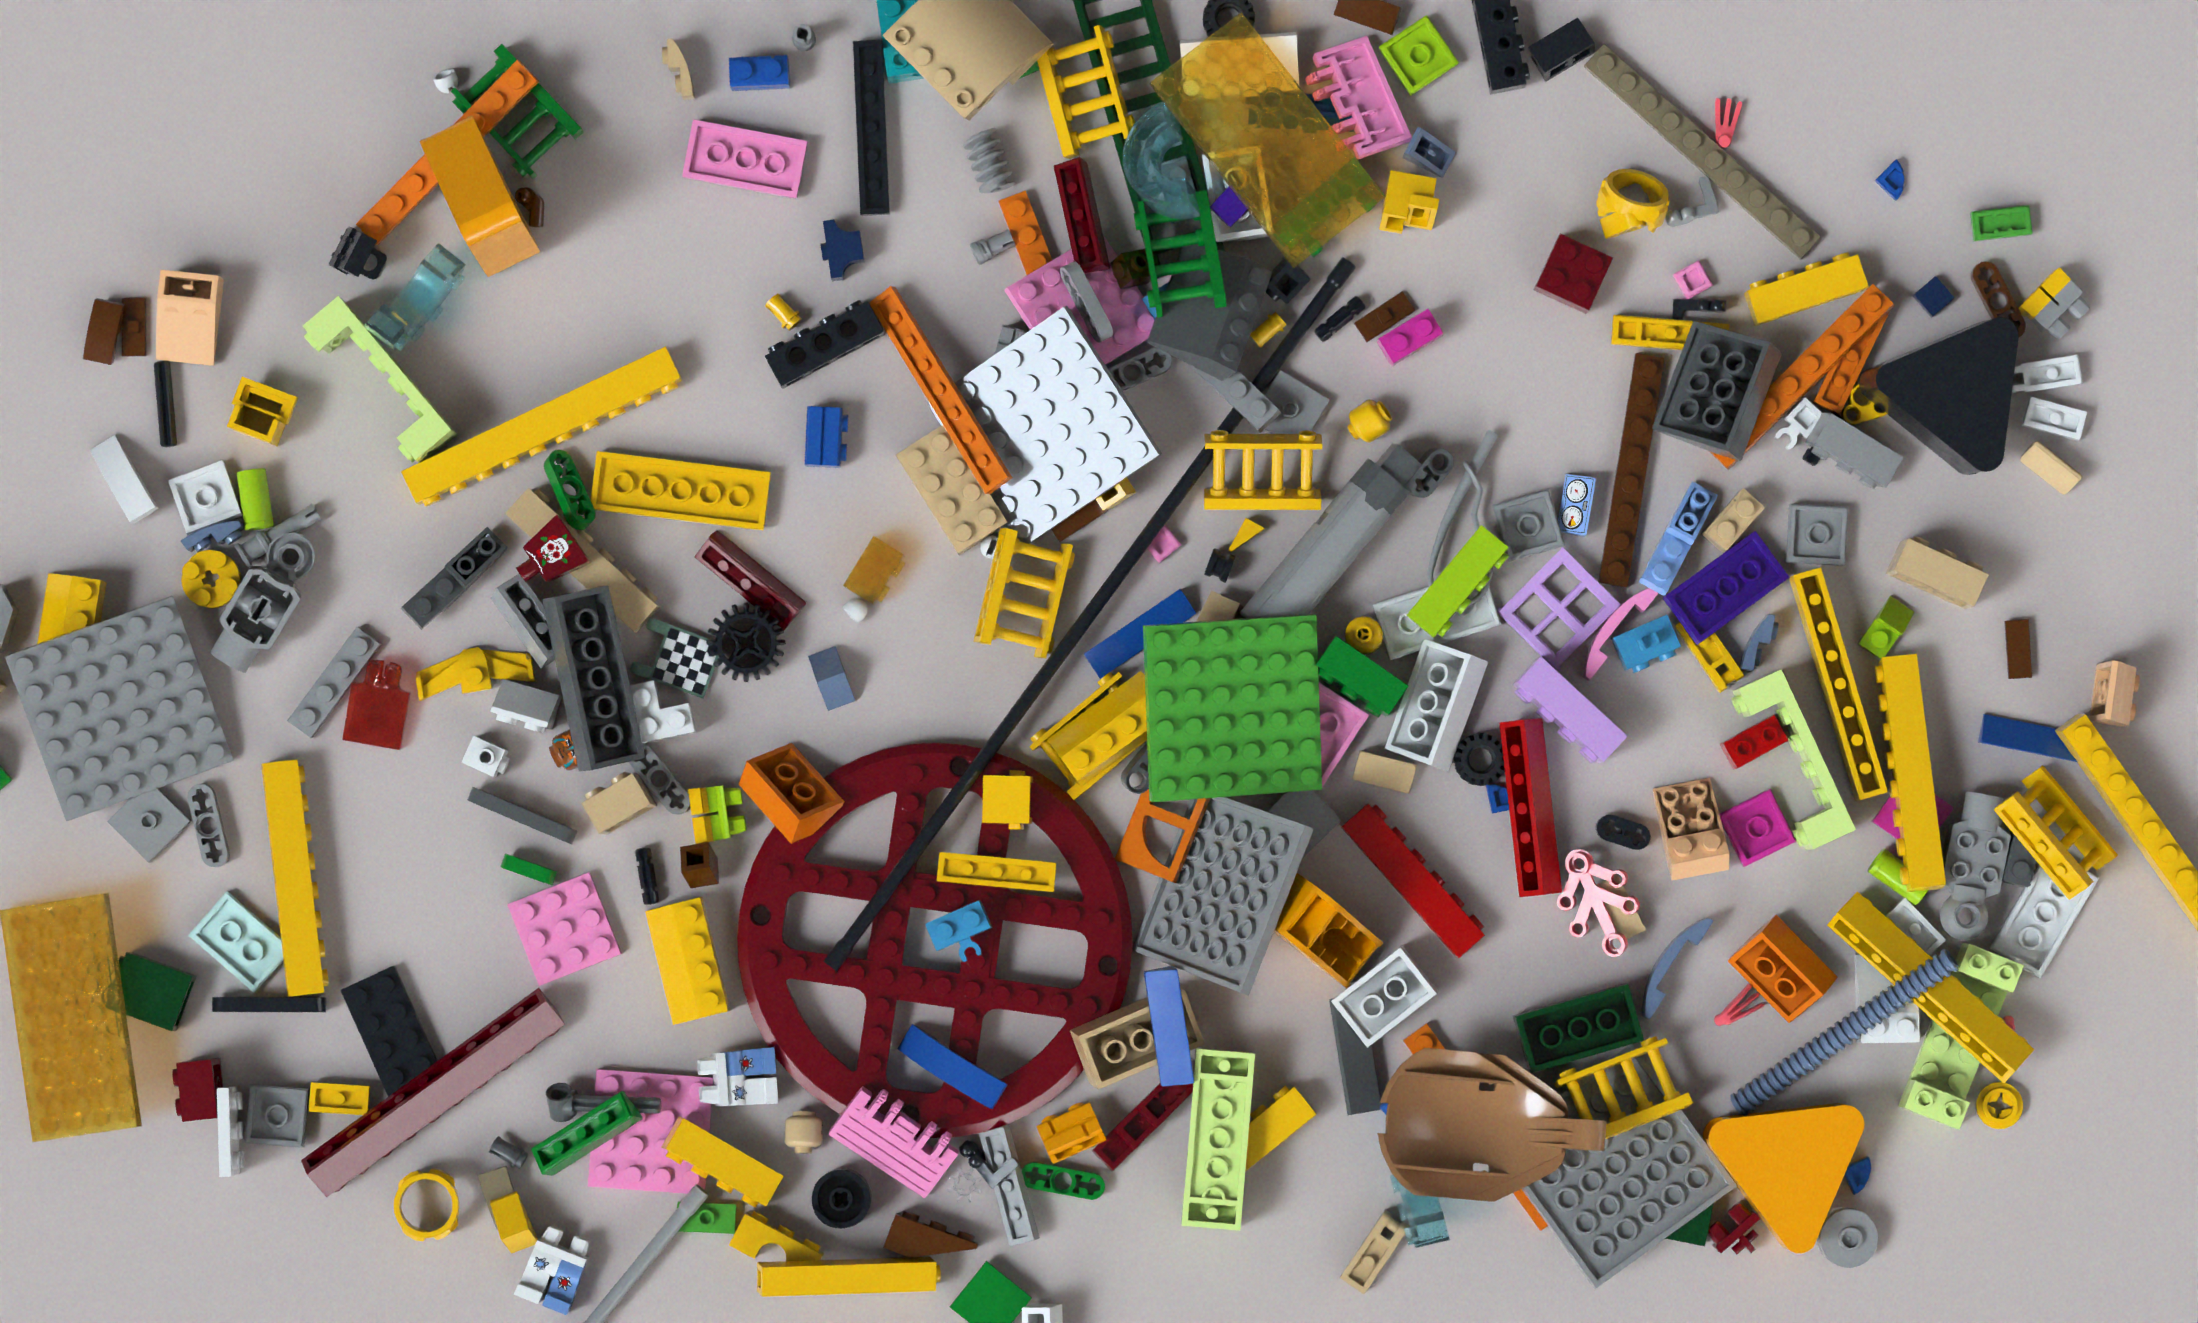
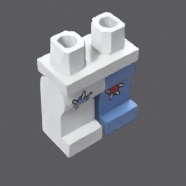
[697,1047,778,1106]
[514,1225,589,1315]

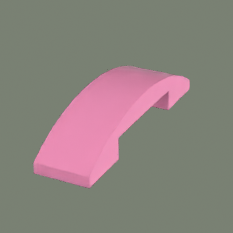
[1583,588,1658,681]

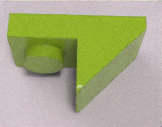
[1857,596,1914,659]

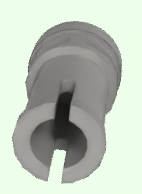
[792,24,816,51]
[970,229,1015,265]

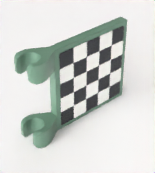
[630,618,723,699]

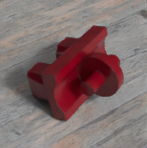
[1708,1202,1760,1255]

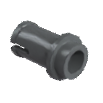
[489,1136,528,1169]

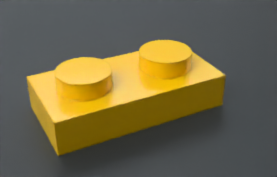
[309,1082,371,1115]

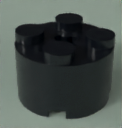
[812,1168,872,1229]

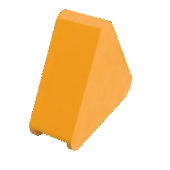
[419,116,540,277]
[1274,873,1383,989]
[1702,1103,1865,1253]

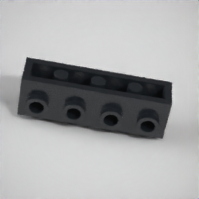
[1471,0,1530,95]

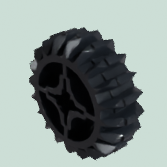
[706,603,786,682]

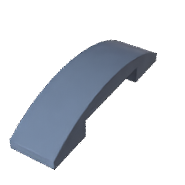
[1642,918,1713,1019]

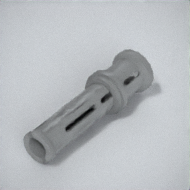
[234,504,322,567]

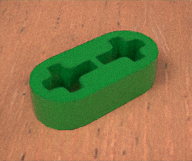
[500,853,557,885]

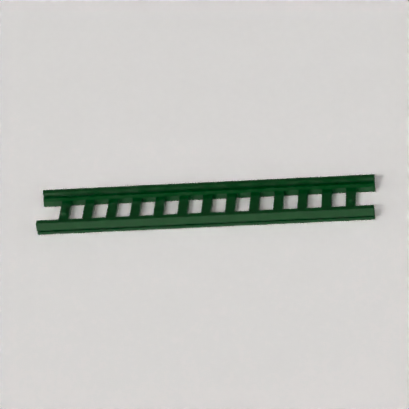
[1073,0,1225,279]

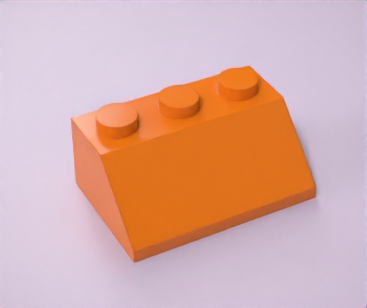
[739,743,844,844]
[1727,915,1838,1023]

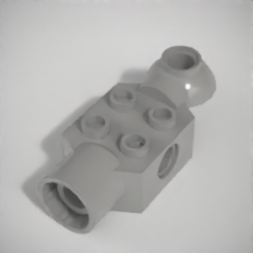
[210,533,315,673]
[1940,792,2011,940]

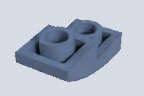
[181,521,245,553]
[1739,614,1779,672]

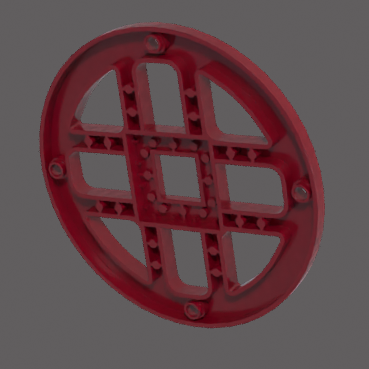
[737,743,1133,1138]

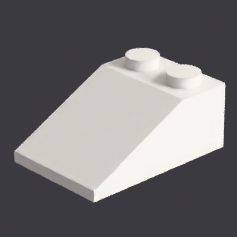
[1331,945,1438,1048]
[1854,954,1920,1043]

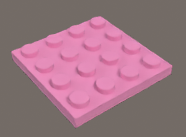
[1004,235,1155,365]
[588,1069,713,1194]

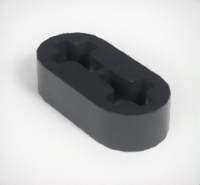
[1595,815,1651,850]

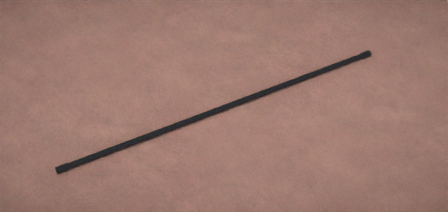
[823,257,1356,972]

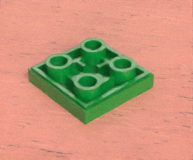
[950,1260,1032,1323]

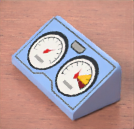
[1558,474,1596,537]

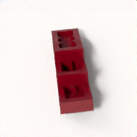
[1091,1083,1193,1171]

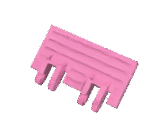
[1305,36,1412,160]
[828,1086,959,1198]

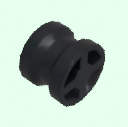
[1204,548,1236,583]

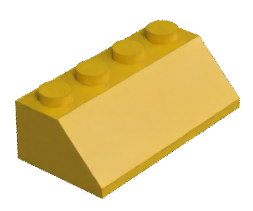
[37,573,107,644]
[1047,671,1147,786]
[645,897,730,1025]

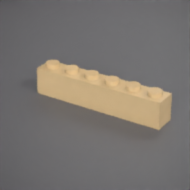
[505,488,660,633]

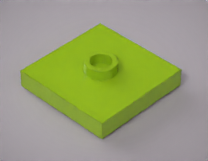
[1378,15,1459,96]

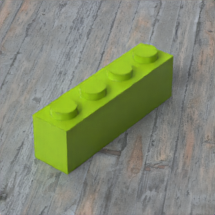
[1407,525,1509,638]

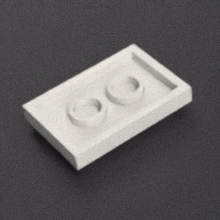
[217,1086,245,1177]

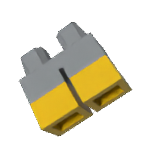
[2018,267,2090,339]

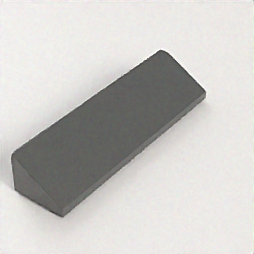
[1329,998,1381,1115]

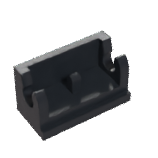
[1528,17,1595,82]

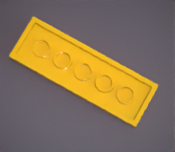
[591,451,771,531]

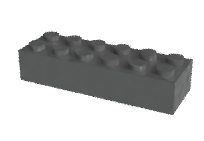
[542,585,645,771]

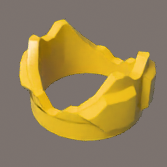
[1596,169,1670,233]
[394,1168,460,1241]

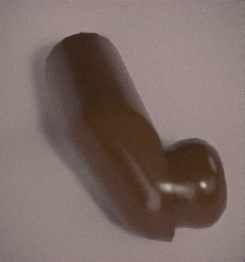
[515,187,544,227]

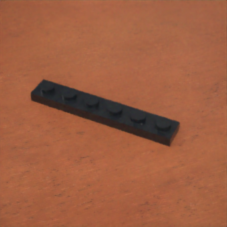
[853,40,890,216]

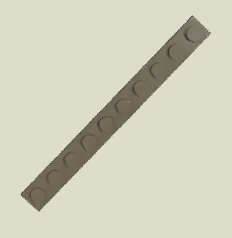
[1584,44,1821,259]

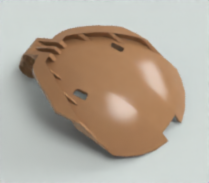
[1377,1048,1607,1202]

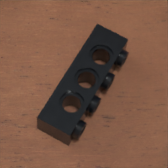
[765,300,885,389]

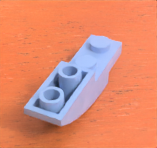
[1639,481,1718,596]

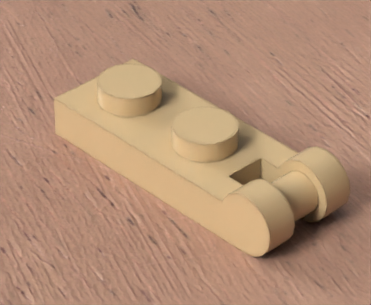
[1339,1210,1410,1294]

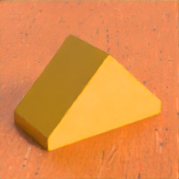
[490,1191,538,1254]

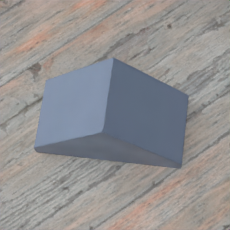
[1403,127,1456,178]
[808,646,856,711]

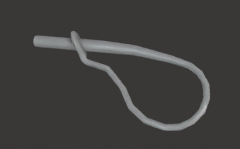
[1427,430,1498,607]

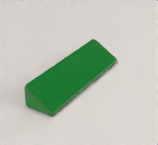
[531,1091,643,1176]

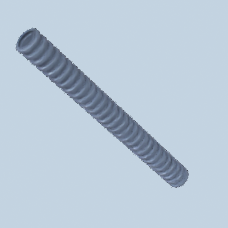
[1730,949,1959,1116]

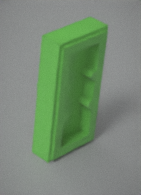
[1970,205,2033,242]
[677,1201,737,1234]

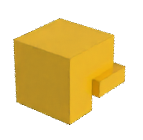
[1379,170,1439,234]
[227,376,298,447]
[982,770,1033,830]

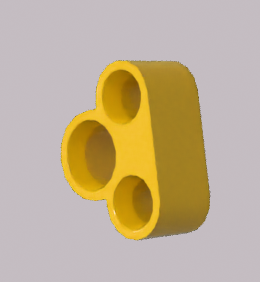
[1599,212,1647,239]
[1841,384,1887,426]

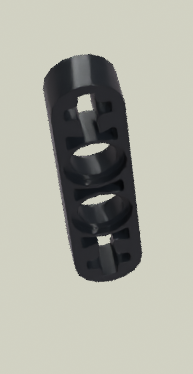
[212,997,326,1012]

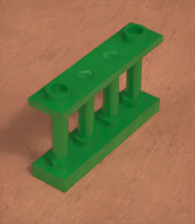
[451,44,584,179]
[1133,190,1227,318]

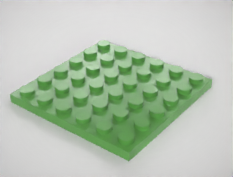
[1143,614,1322,802]

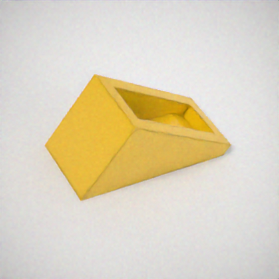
[1228,518,1265,552]

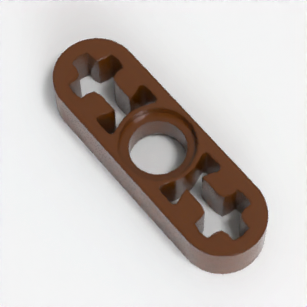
[1970,261,2026,337]

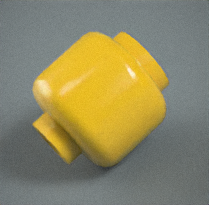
[1347,399,1392,443]
[1345,616,1383,655]

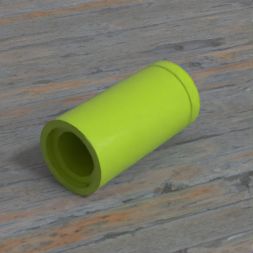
[237,468,274,531]
[1867,848,1928,906]

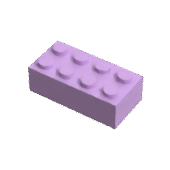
[1513,656,1627,764]

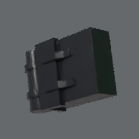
[329,227,387,280]

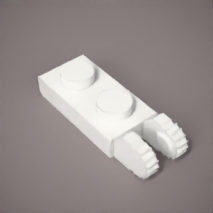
[2012,355,2083,393]

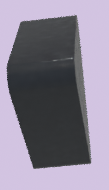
[1859,317,2019,475]

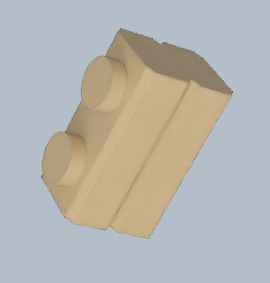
[1701,488,1765,553]

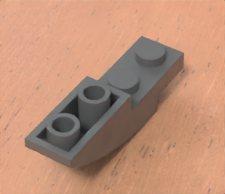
[401,527,508,630]

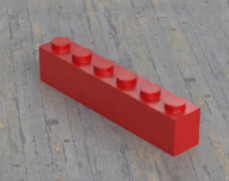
[1499,718,1562,897]
[1341,804,1485,959]

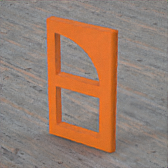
[1115,789,1210,883]

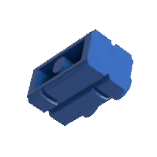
[729,55,790,91]
[805,406,848,468]

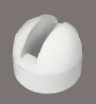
[433,69,458,93]
[980,536,998,559]
[842,599,868,624]

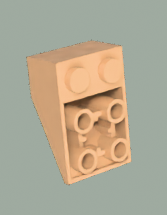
[156,270,224,366]
[1653,778,1729,881]

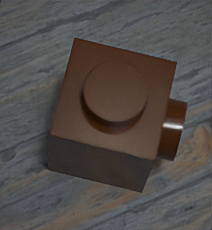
[680,842,719,888]

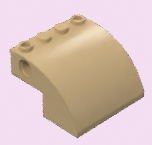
[882,0,1053,121]

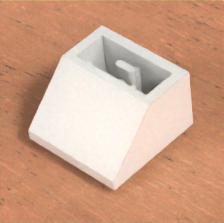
[490,679,562,733]

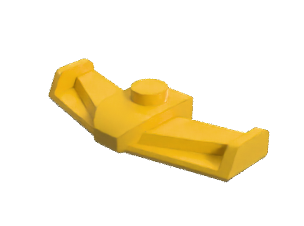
[416,647,536,701]

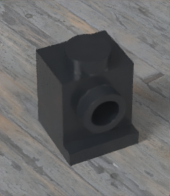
[1266,254,1311,304]

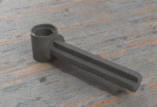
[546,1083,661,1122]

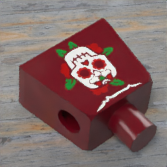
[516,515,591,583]

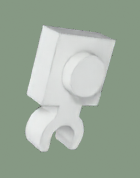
[1774,397,1822,450]

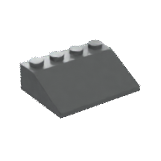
[1147,244,1273,381]
[1652,321,1782,461]

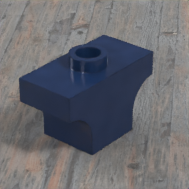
[821,219,865,282]

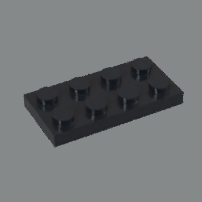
[340,966,438,1097]

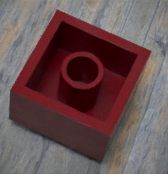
[1533,233,1613,314]
[172,1058,223,1122]

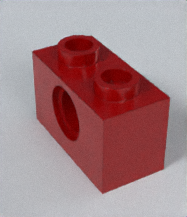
[1720,715,1789,770]

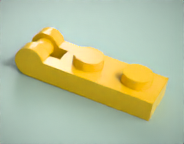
[1674,622,1744,693]

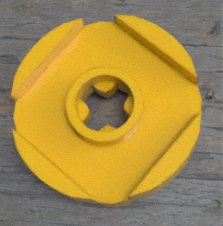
[181,550,241,609]

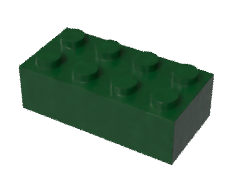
[1513,983,1645,1073]

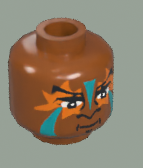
[549,729,578,771]

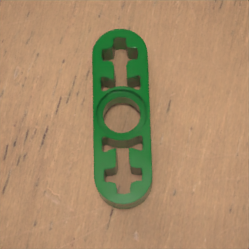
[544,450,596,530]
[1022,1162,1105,1200]

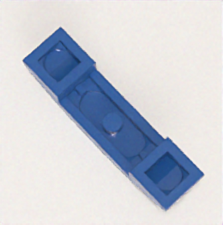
[897,1024,1008,1109]

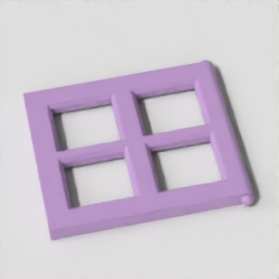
[1497,547,1621,671]

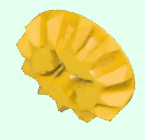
[1975,1082,2023,1129]

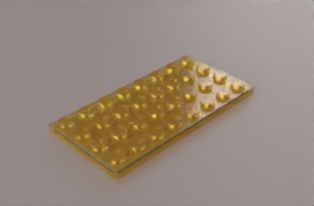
[1149,12,1386,268]
[0,893,142,1142]

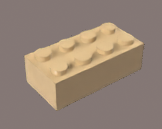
[896,425,1008,555]
[1070,988,1205,1090]

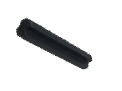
[154,361,177,447]

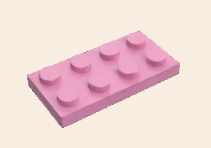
[682,119,808,199]

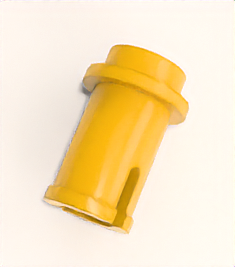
[765,293,802,331]
[1250,312,1287,348]

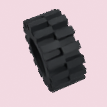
[1202,0,1255,38]
[1454,733,1505,786]

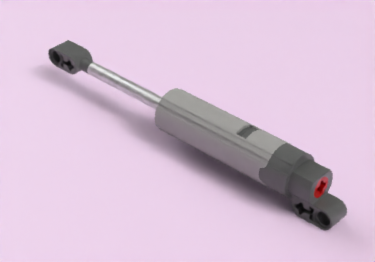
[1121,443,1454,794]

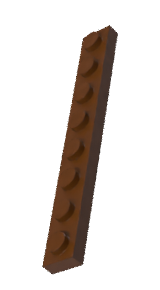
[1598,353,1664,588]

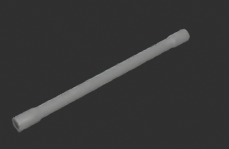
[584,1184,709,1323]

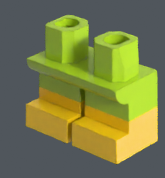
[688,785,747,844]

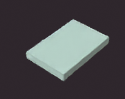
[188,891,283,993]

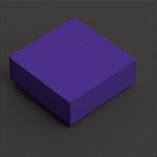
[1210,186,1251,228]

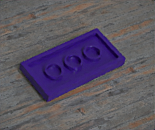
[1663,531,1790,645]

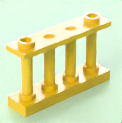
[1037,25,1137,159]
[1204,430,1322,510]
[973,528,1075,659]
[1029,671,1147,800]
[1993,765,2118,900]
[1554,1036,1693,1139]

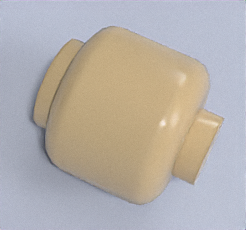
[785,1111,823,1154]

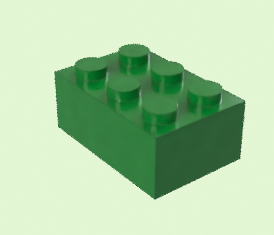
[1316,636,1408,718]

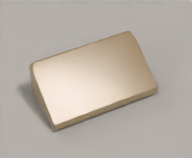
[2020,441,2082,495]
[1352,751,1417,794]

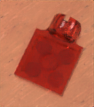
[342,660,411,750]

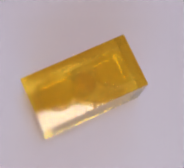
[843,536,906,605]

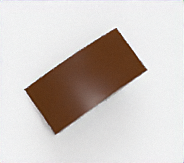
[1333,0,1402,35]
[83,298,124,365]

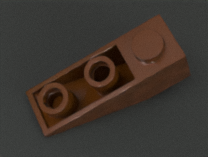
[883,1210,979,1258]

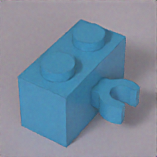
[1611,615,1681,673]
[925,900,993,962]

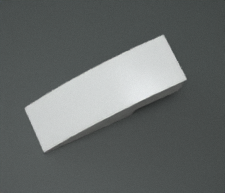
[90,435,159,524]

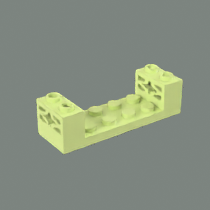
[303,296,458,463]
[1731,669,1856,850]
[1898,943,2024,1130]
[1181,1048,1255,1231]

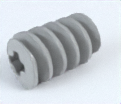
[963,128,1016,193]

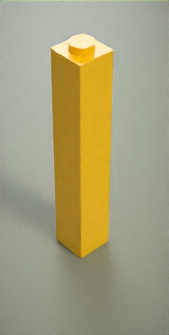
[757,1257,941,1297]

